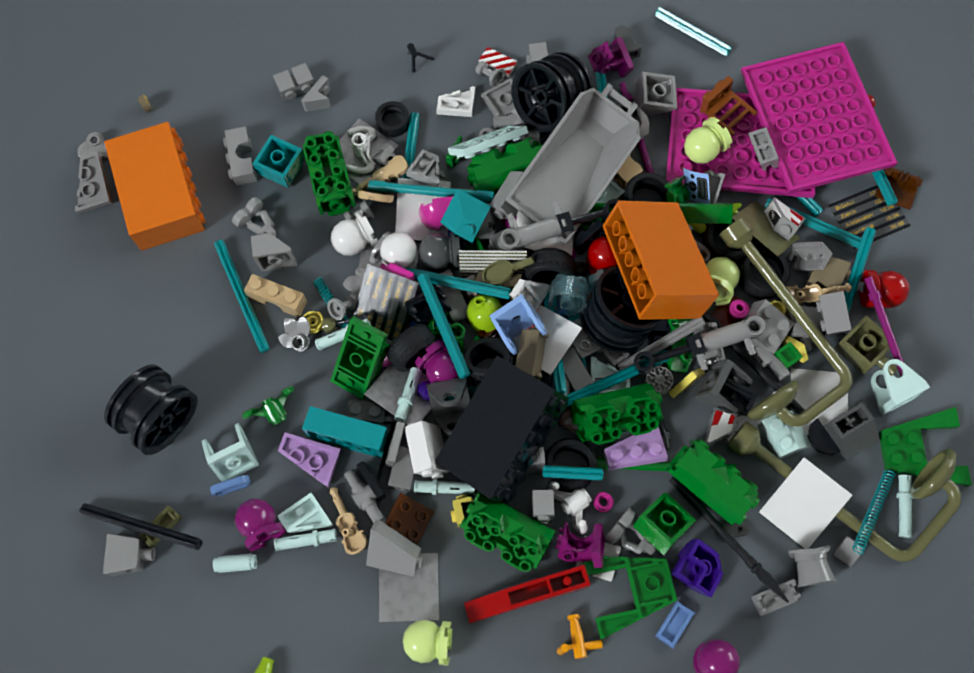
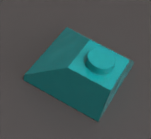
[441,188,491,243]

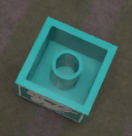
[253,135,306,188]

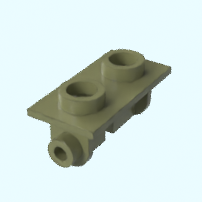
[138,505,182,547]

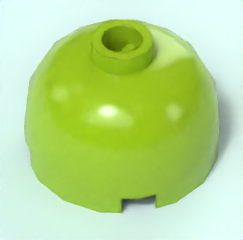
[466,294,503,332]

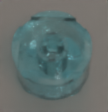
[548,274,589,318]

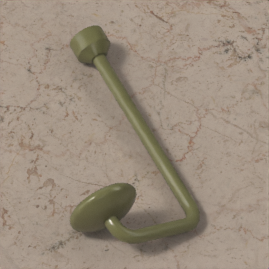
[719,217,853,427]
[727,421,961,562]

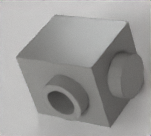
[526,42,548,64]

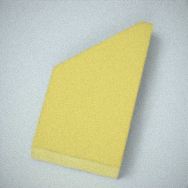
[781,335,809,363]
[669,368,706,398]

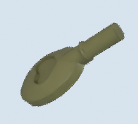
[482,256,534,285]

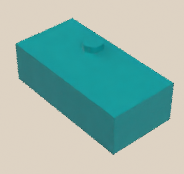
[302,406,389,459]

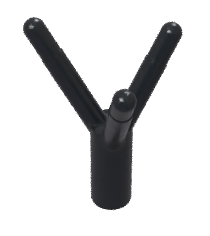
[407,43,434,73]

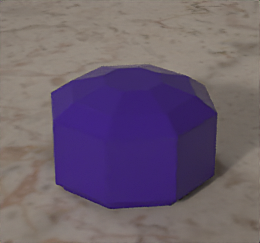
[417,381,430,401]

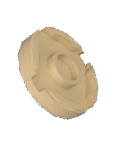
[357,190,394,203]

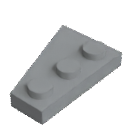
[75,152,112,214]

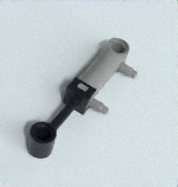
[497,199,618,250]
[633,316,765,374]

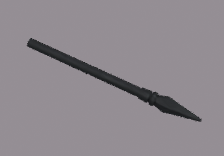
[702,312,805,414]
[669,477,789,603]

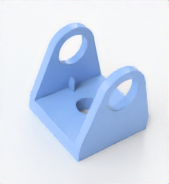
[490,294,547,355]

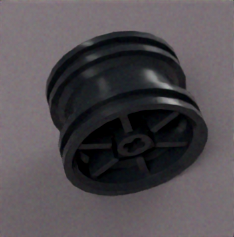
[511,51,593,132]
[580,265,662,353]
[104,364,198,455]

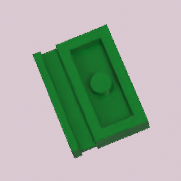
[664,176,690,204]

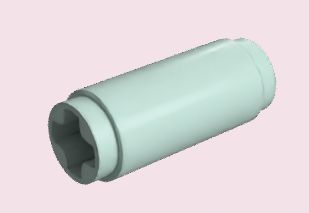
[213,553,257,573]

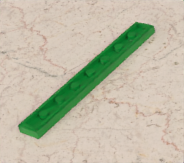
[584,203,733,224]

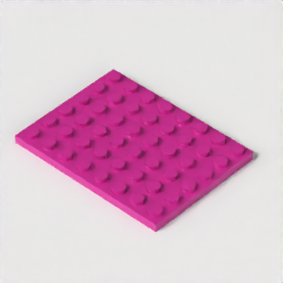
[740,42,897,194]
[666,88,815,198]

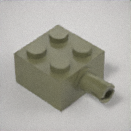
[834,316,898,376]

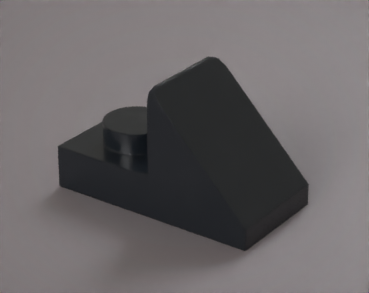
[573,219,605,255]

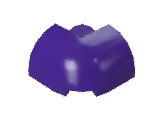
[671,538,723,598]

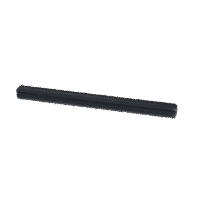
[79,503,203,550]

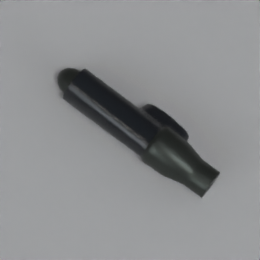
[658,419,671,451]

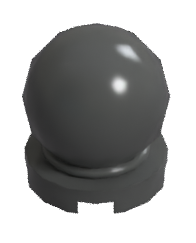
[418,232,460,270]

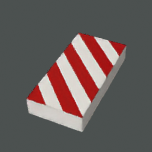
[479,47,517,77]

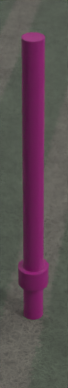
[619,82,654,173]
[864,276,904,377]

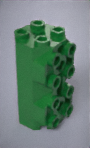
[303,131,356,217]
[467,137,542,195]
[571,383,663,445]
[666,439,760,525]
[460,492,556,572]

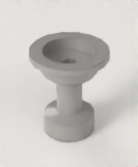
[475,61,505,87]
[343,199,375,220]
[327,294,358,320]

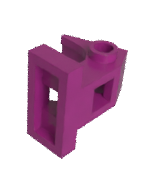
[588,37,634,78]
[555,522,606,568]

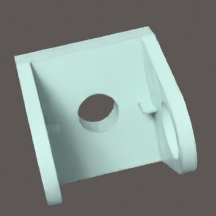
[871,359,930,416]
[202,423,259,482]

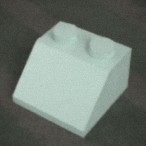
[757,410,812,459]

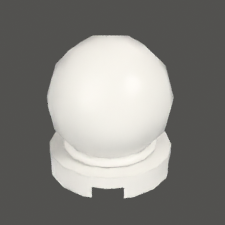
[331,210,378,256]
[380,232,419,269]

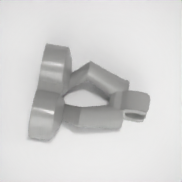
[232,197,277,237]
[605,507,656,556]

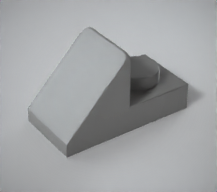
[301,75,331,112]

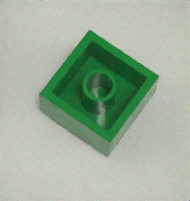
[633,492,696,555]

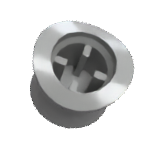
[788,545,837,588]

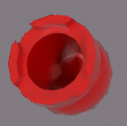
[585,236,618,275]
[859,270,910,308]

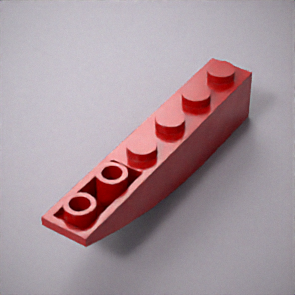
[464,565,591,624]

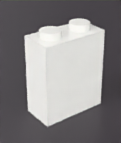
[404,421,450,479]

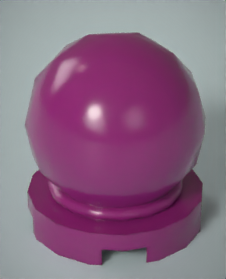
[415,340,459,383]
[234,499,285,552]
[693,639,740,673]

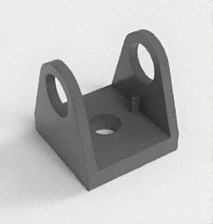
[693,359,753,416]
[427,378,470,436]

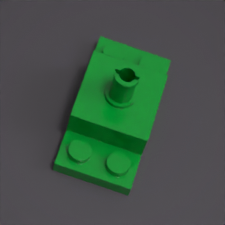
[330,316,390,400]

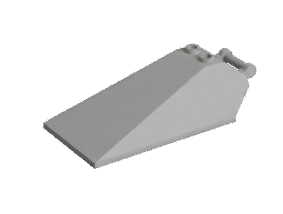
[504,83,641,245]

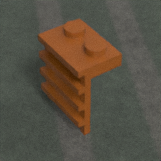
[700,76,758,136]

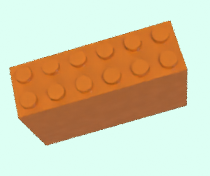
[104,121,206,251]
[603,200,719,320]

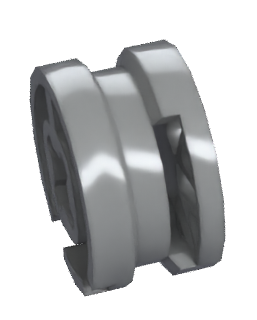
[644,366,674,396]

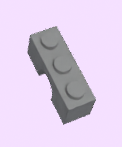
[223,126,258,186]

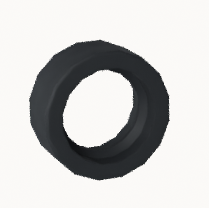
[375,101,410,137]

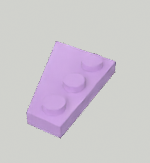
[604,427,668,470]
[278,432,342,488]

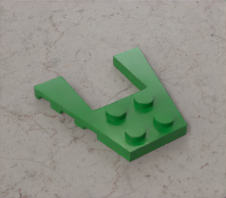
[878,407,972,487]
[582,556,677,640]

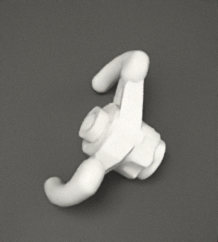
[346,126,377,174]
[548,481,592,535]

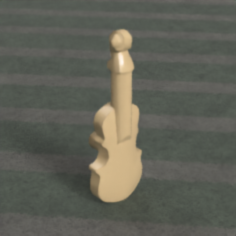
[352,155,409,196]
[782,283,852,308]
[329,487,368,555]

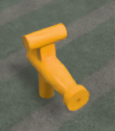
[556,614,603,659]

